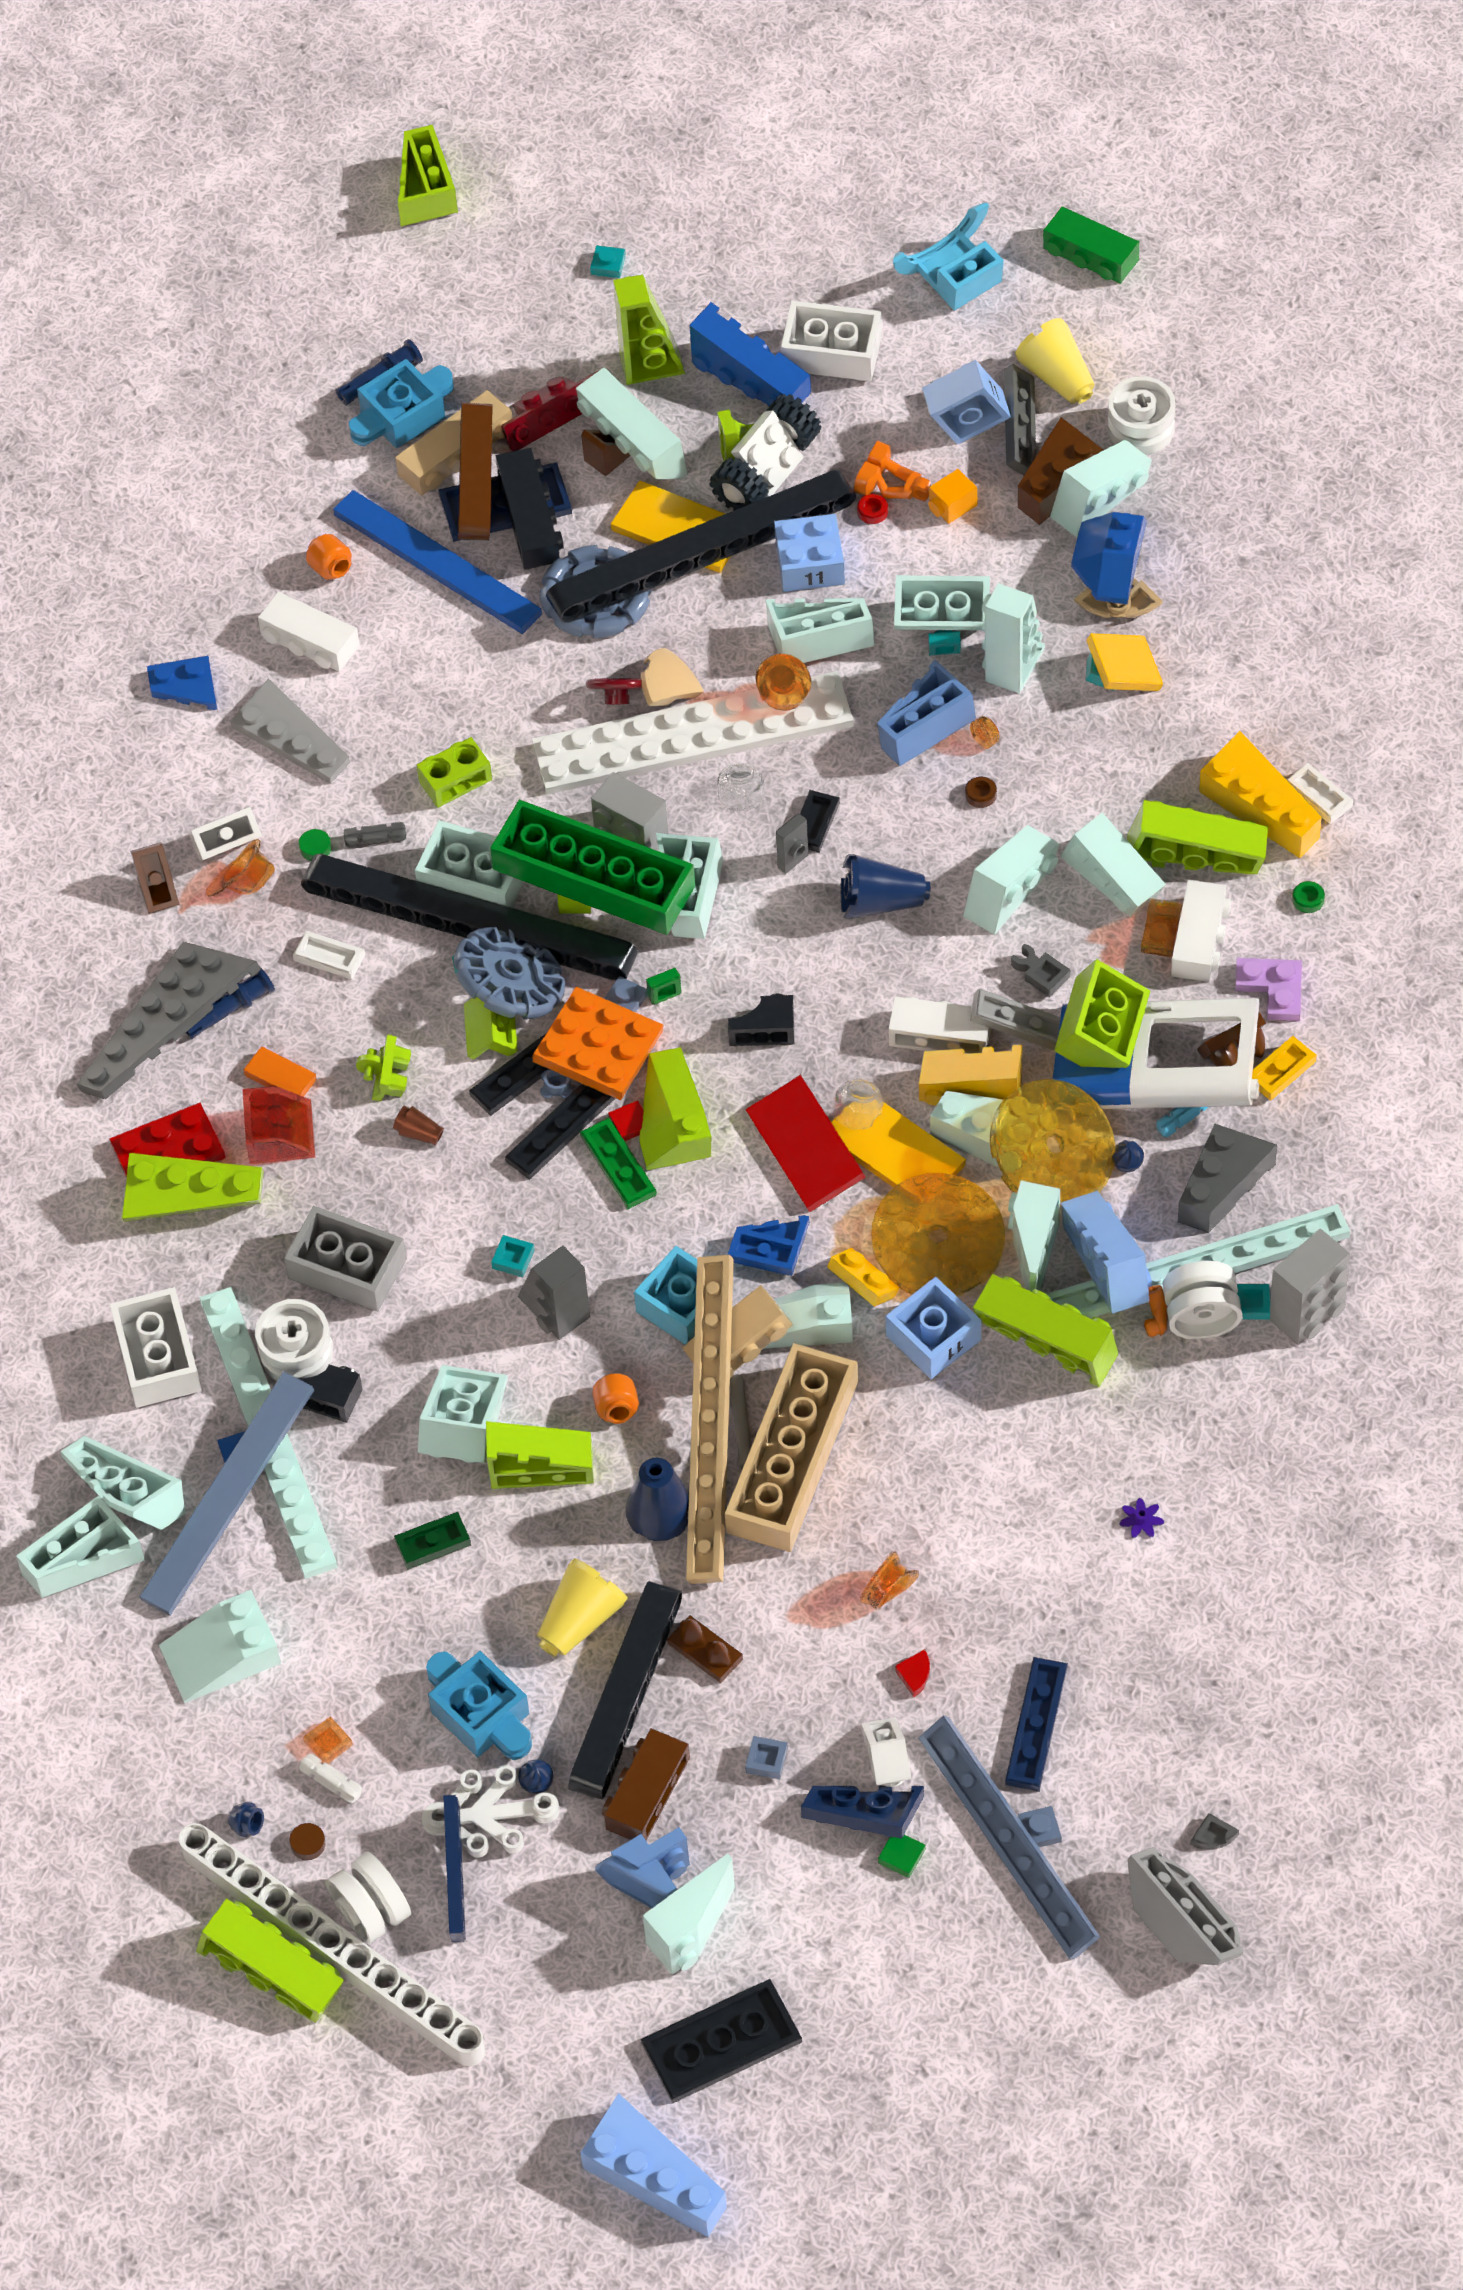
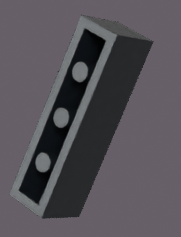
[495,448,564,570]

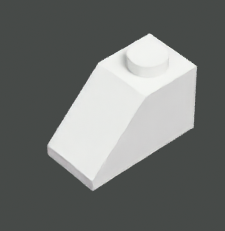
[861,1717,911,1787]

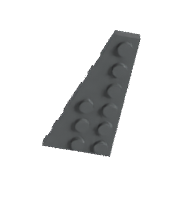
[76,941,261,1099]

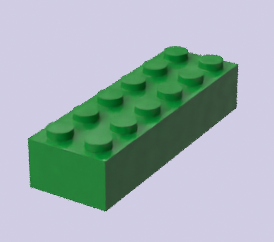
[490,799,695,935]

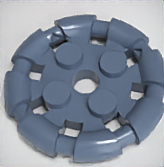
[540,545,652,639]
[454,927,565,1019]

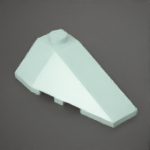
[763,1282,853,1349]
[60,1436,185,1530]

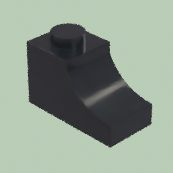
[728,993,795,1046]
[298,1364,363,1423]

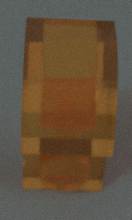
[1141,898,1183,958]

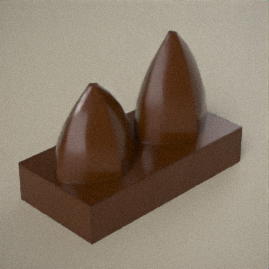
[1197,1012,1266,1067]
[667,1615,743,1684]

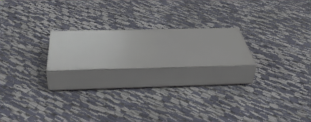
[970,989,1060,1050]

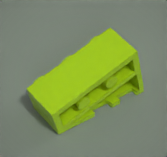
[398,124,458,226]
[486,1421,594,1489]

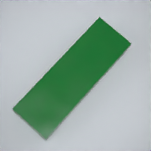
[580,1118,657,1209]

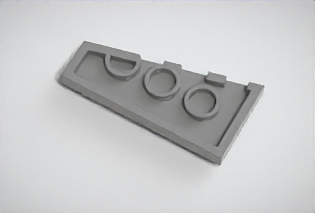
[230,678,350,784]

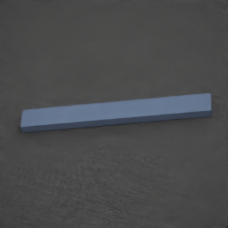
[140,1372,314,1616]
[918,1715,1100,1959]

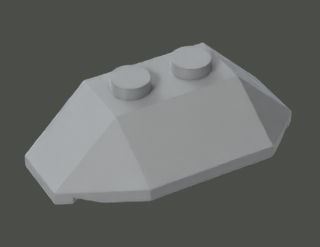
[1127,1847,1243,1965]

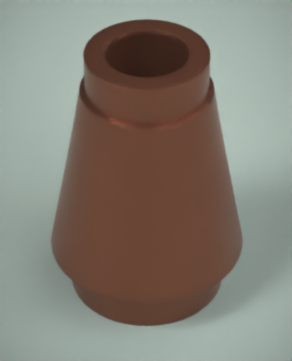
[393,1105,444,1145]

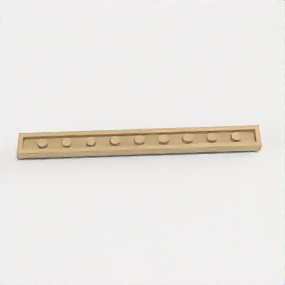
[686,1255,734,1584]

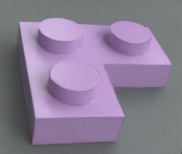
[1235,958,1302,1021]

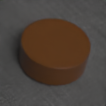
[965,776,997,808]
[289,1823,326,1860]

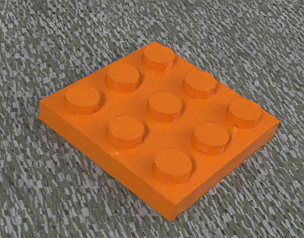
[532,987,664,1100]

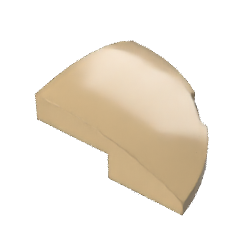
[1074,578,1163,619]
[641,648,704,706]

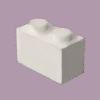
[188,807,262,861]

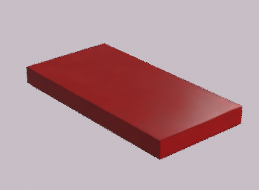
[745,1075,866,1212]

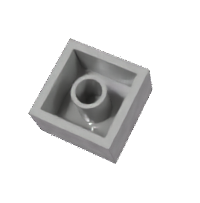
[591,772,668,850]

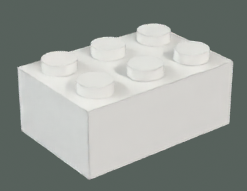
[781,301,882,381]
[110,1287,202,1408]

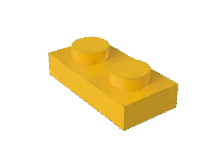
[1252,1035,1317,1101]
[827,1247,900,1307]

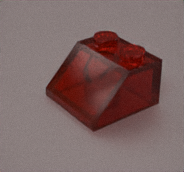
[242,1086,316,1164]

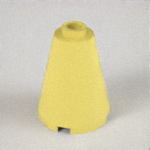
[1015,318,1095,404]
[537,1558,628,1657]

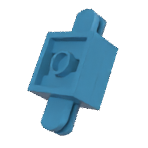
[349,359,454,449]
[426,1650,532,1760]

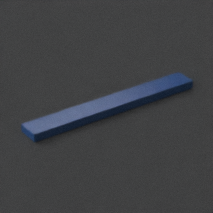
[333,490,542,635]

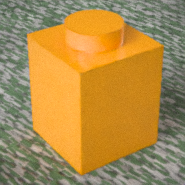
[928,469,978,524]

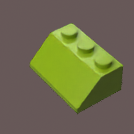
[1054,959,1151,1068]

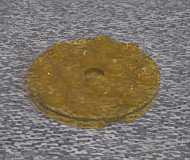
[990,1079,1115,1211]
[871,1173,1005,1297]

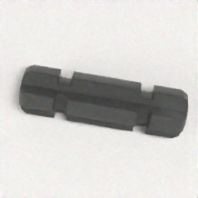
[343,822,406,847]

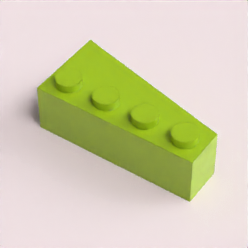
[613,274,686,385]
[1127,800,1268,875]
[196,1898,344,2023]

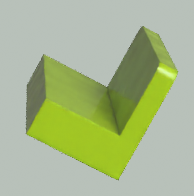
[464,997,518,1059]

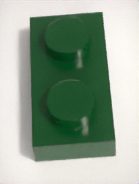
[394,1511,471,1570]

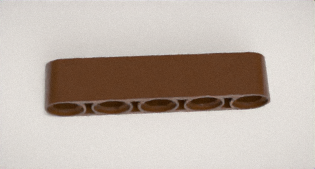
[458,403,493,541]

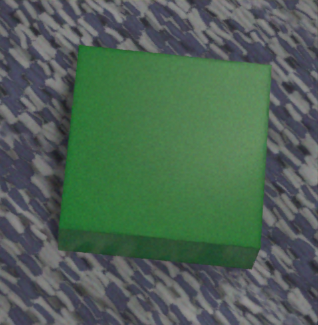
[646,967,682,1005]
[878,1834,926,1878]

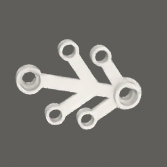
[422,1765,560,1858]

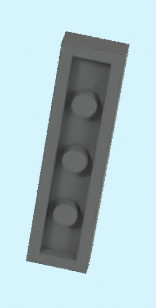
[1004,364,1036,476]

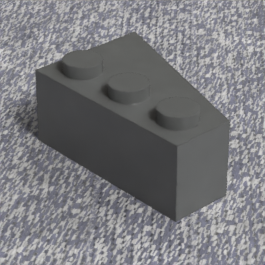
[1178,1124,1277,1233]
[518,1245,590,1340]

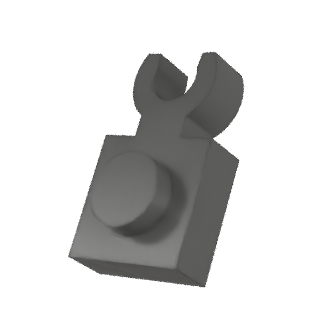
[1011,944,1071,998]

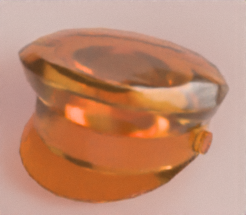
[755,653,811,711]
[860,1551,919,1610]

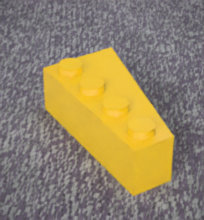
[1199,731,1321,858]

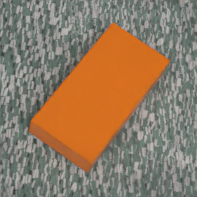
[244,1046,317,1103]

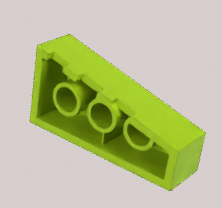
[122,1153,264,1222]
[973,1274,1118,1387]

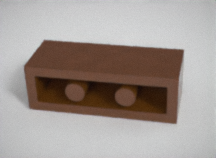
[602,1728,690,1841]

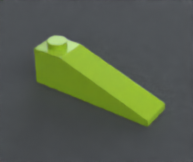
[639,1047,712,1170]

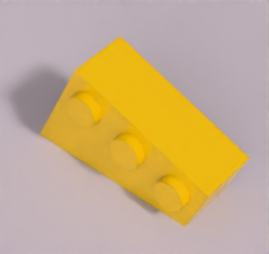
[919,1045,1022,1106]

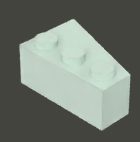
[656,833,724,939]

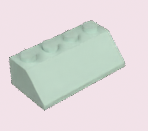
[576,367,688,479]

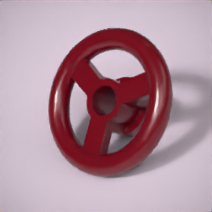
[586,678,642,705]

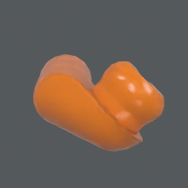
[1144,1285,1168,1337]

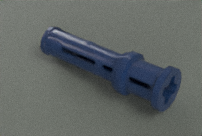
[335,339,423,406]
[186,967,275,1039]

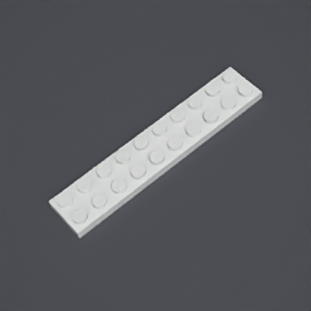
[532,671,854,795]

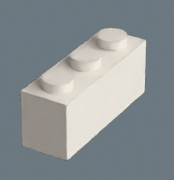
[258,592,360,672]
[1171,880,1231,982]
[889,997,992,1054]

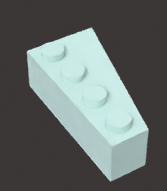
[982,583,1045,694]

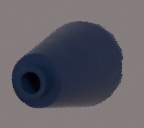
[840,854,931,919]
[625,1458,689,1541]

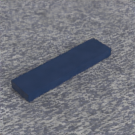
[1005,1657,1068,1792]
[443,1795,466,1942]

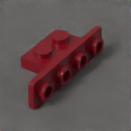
[501,369,601,451]

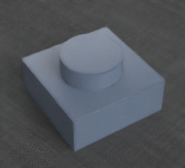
[604,976,647,1012]
[745,1736,788,1780]
[1018,1806,1062,1848]

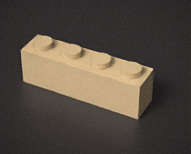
[395,390,512,496]

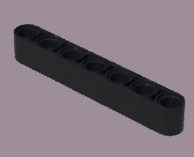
[568,1581,682,1800]

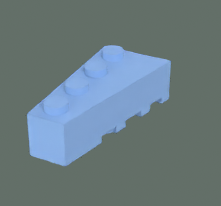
[1060,1191,1152,1314]
[580,2093,727,2237]

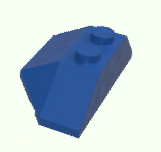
[1071,512,1147,605]

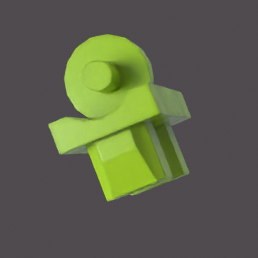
[356,1034,411,1101]

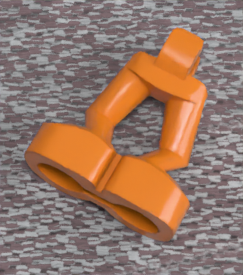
[854,441,931,501]

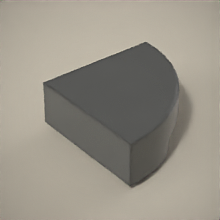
[1190,1813,1239,1850]

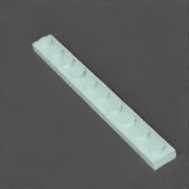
[1047,1204,1350,1318]
[199,1287,338,1579]

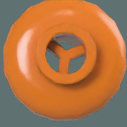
[306,534,352,580]
[592,1373,639,1424]

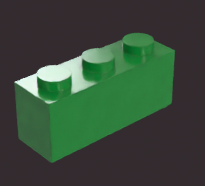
[1043,206,1140,284]

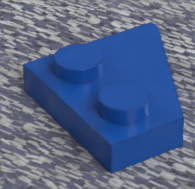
[147,656,218,710]
[727,1215,810,1276]

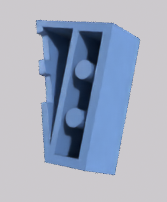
[877,660,976,766]

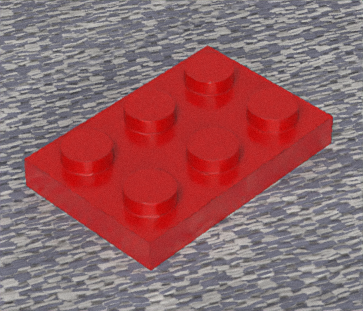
[109,1102,226,1178]

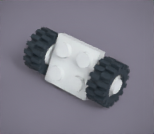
[709,394,822,511]

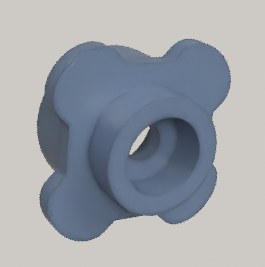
[540,1069,573,1099]

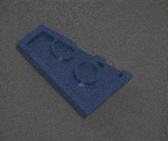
[801,1786,924,1839]

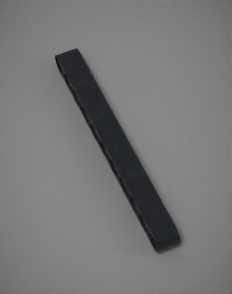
[546,470,856,623]
[301,854,638,981]

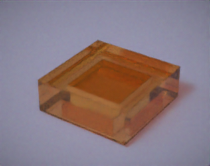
[303,1716,353,1764]

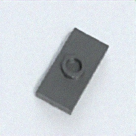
[776,813,808,874]

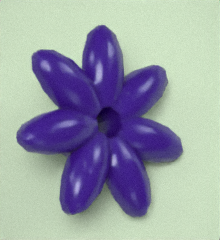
[1119,1498,1164,1538]

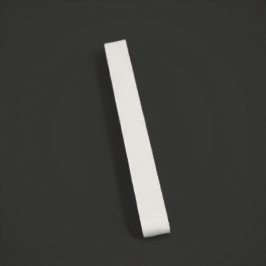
[178,1823,485,2066]

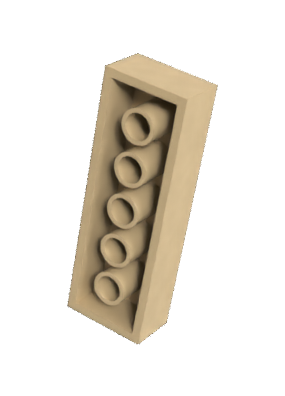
[725,1343,858,1552]

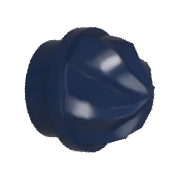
[1111,1140,1144,1173]
[518,1759,554,1794]
[227,1802,264,1837]

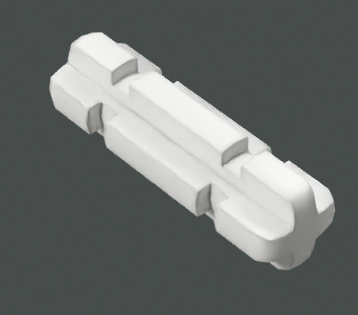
[299,1753,362,1803]

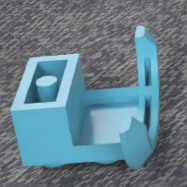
[893,203,1004,311]

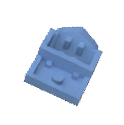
[595,1827,690,1908]

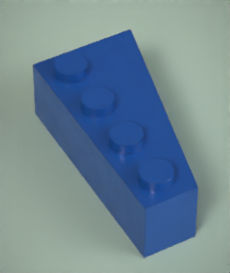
[689,302,811,407]

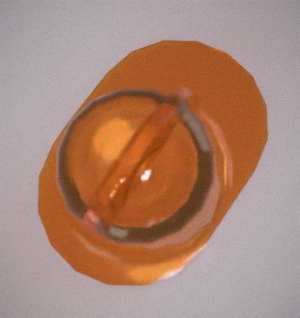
[206,839,275,897]

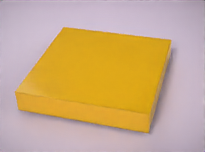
[1086,633,1163,691]

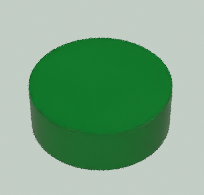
[299,829,331,861]
[1292,881,1325,913]

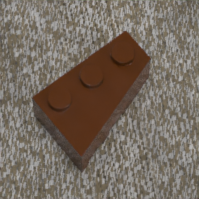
[1018,417,1104,525]

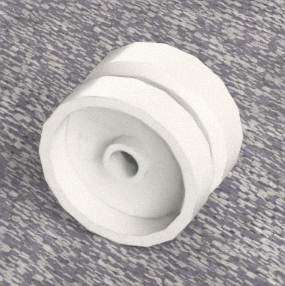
[1108,376,1175,455]
[1162,1261,1243,1339]
[255,1299,333,1381]
[325,1851,412,1945]

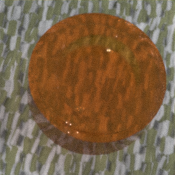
[970,716,1000,749]

